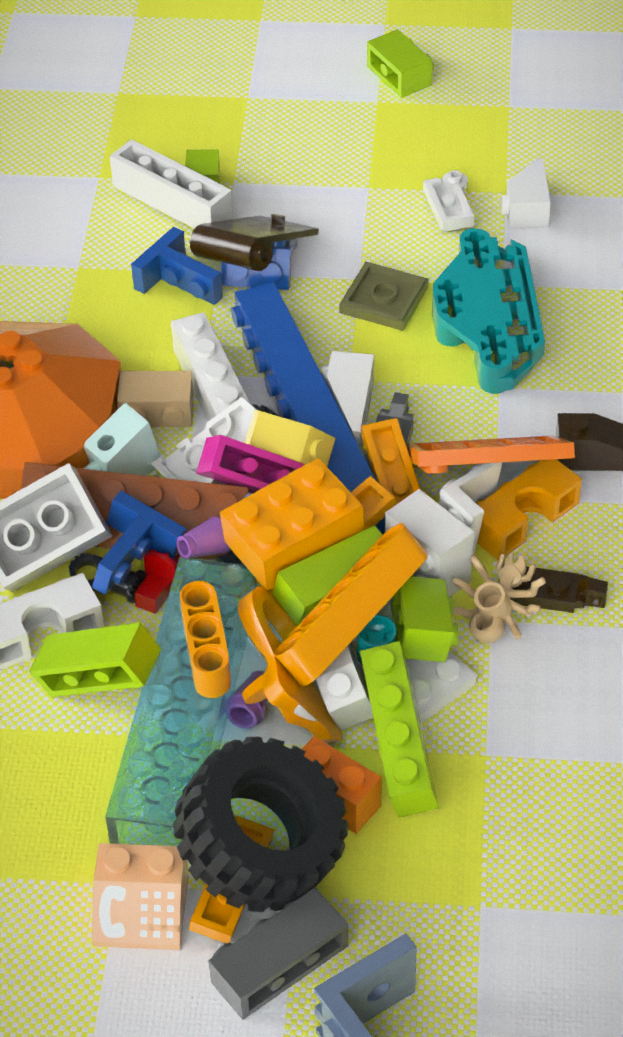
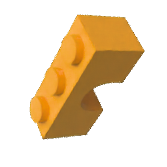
[476,459,582,560]

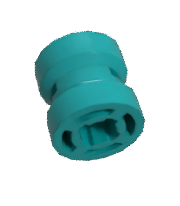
[356,615,397,666]

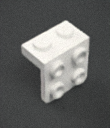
[439,463,502,555]

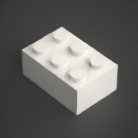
[0,463,113,592]

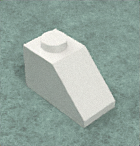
[500,159,551,229]

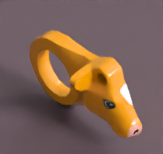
[238,586,343,745]

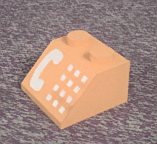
[92,843,189,950]

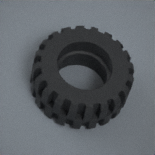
[173,737,348,912]

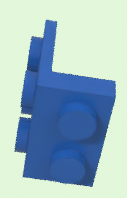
[221,239,298,290]

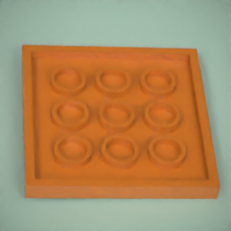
[406,435,575,473]

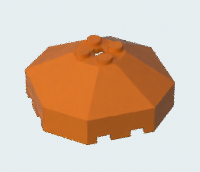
[0,321,122,499]

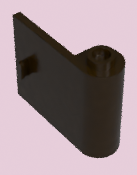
[190,214,319,271]

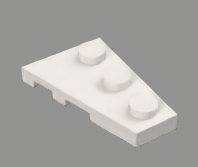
[151,397,259,484]

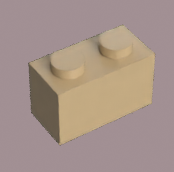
[117,371,194,427]

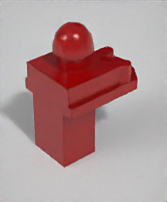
[135,549,182,614]

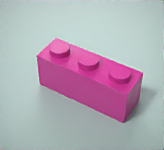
[196,435,306,493]

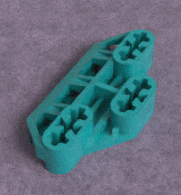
[432,228,545,394]

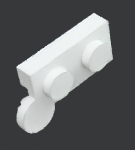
[423,170,474,232]

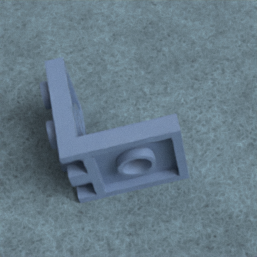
[314,933,417,1037]

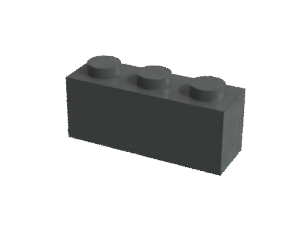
[208,887,349,1020]

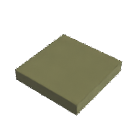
[339,261,429,331]

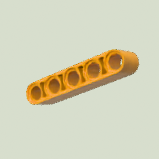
[274,523,428,686]

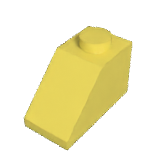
[244,410,336,466]

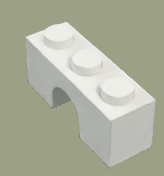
[0,573,104,670]

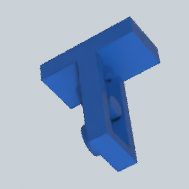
[131,226,223,305]
[92,490,186,595]

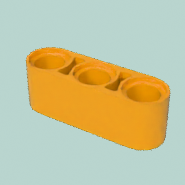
[180,581,231,698]

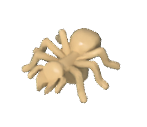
[452,553,546,644]

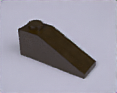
[556,413,623,471]

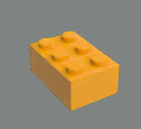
[220,458,365,591]

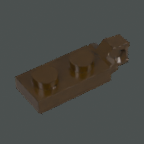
[499,563,608,613]

